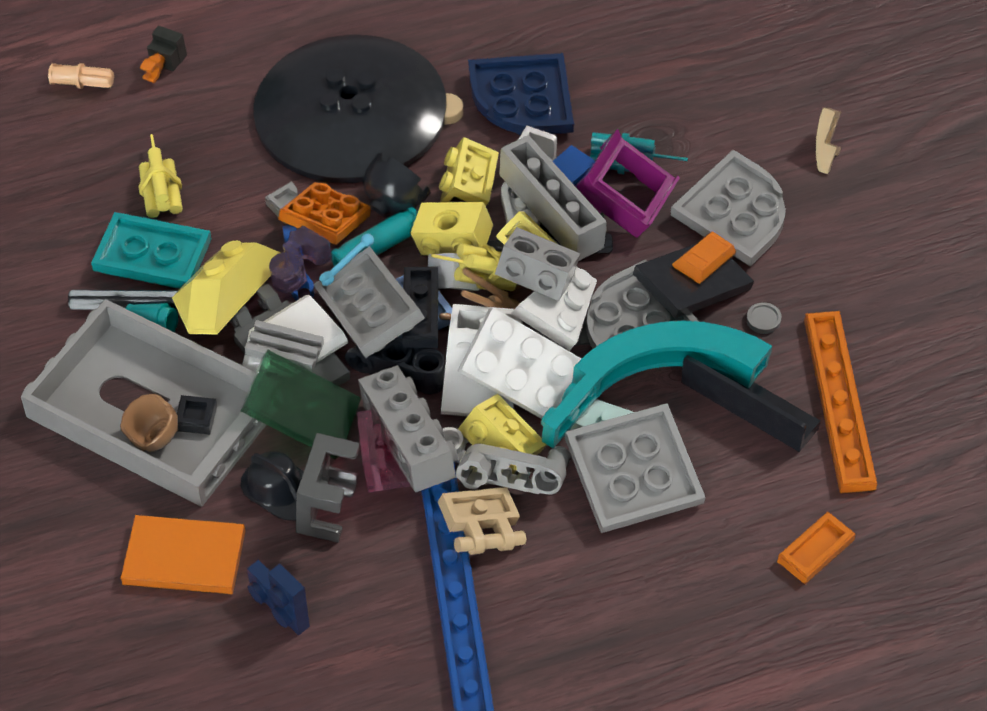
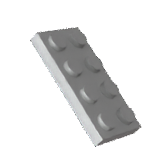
[314,246,425,358]

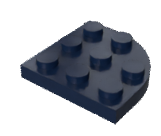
[468,53,574,135]

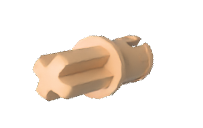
[48,63,114,89]

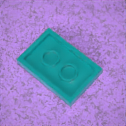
[91,212,212,289]

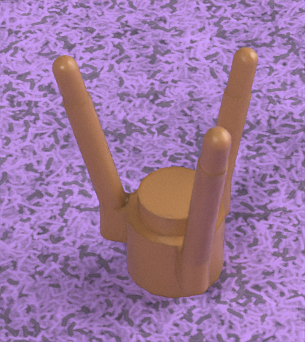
[439,268,520,320]

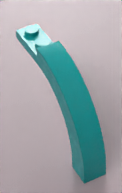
[541,321,772,448]

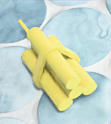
[139,134,183,218]
[431,244,516,291]

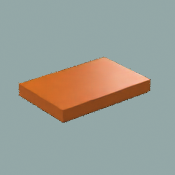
[121,515,245,594]

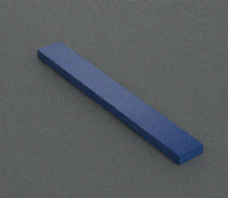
[421,464,494,711]

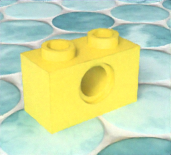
[411,202,493,255]

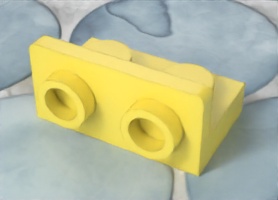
[439,137,499,206]
[458,394,546,474]

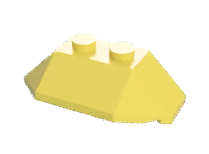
[172,240,286,334]

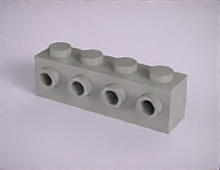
[499,135,607,261]
[358,365,458,493]

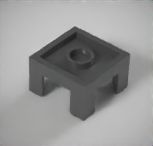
[296,433,360,543]

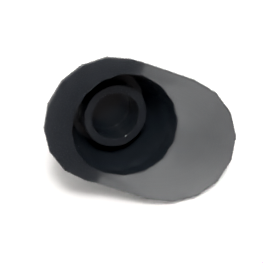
[240,451,304,521]

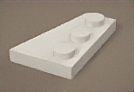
[511,267,597,351]

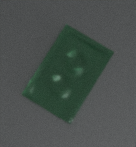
[240,350,361,460]

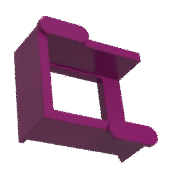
[575,128,680,238]

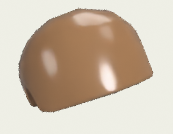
[120,394,178,452]

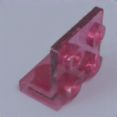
[357,410,411,493]

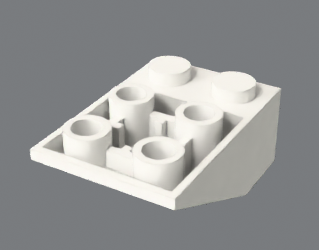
[441,304,523,416]

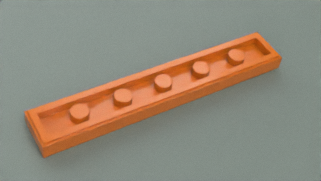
[804,311,877,493]

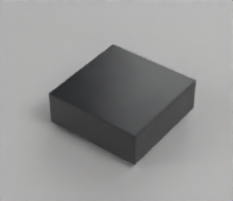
[177,395,217,435]

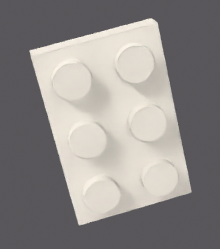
[458,307,582,419]

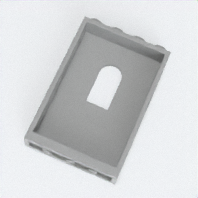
[21,299,282,507]

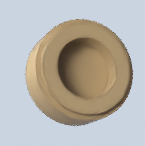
[444,93,463,124]

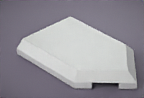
[242,295,348,379]

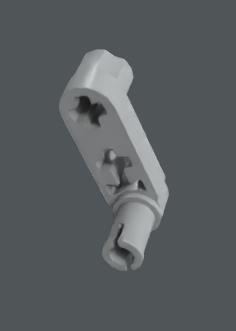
[456,444,571,494]

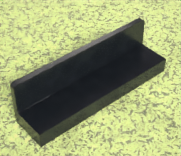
[681,355,820,452]

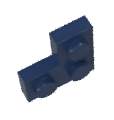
[247,560,310,636]

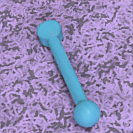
[319,233,374,286]

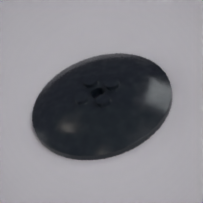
[253,35,447,183]

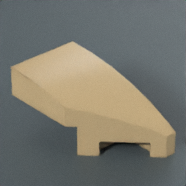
[816,108,841,174]

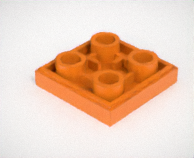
[278,182,371,245]

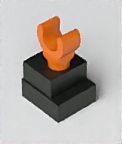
[140,25,187,83]

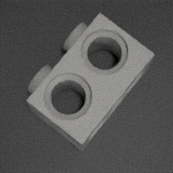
[495,227,581,301]

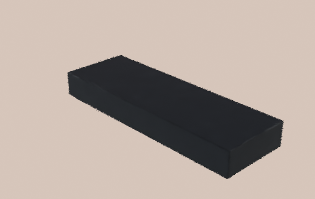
[402,267,439,348]

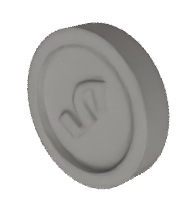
[746,302,782,334]

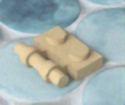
[438,487,526,555]

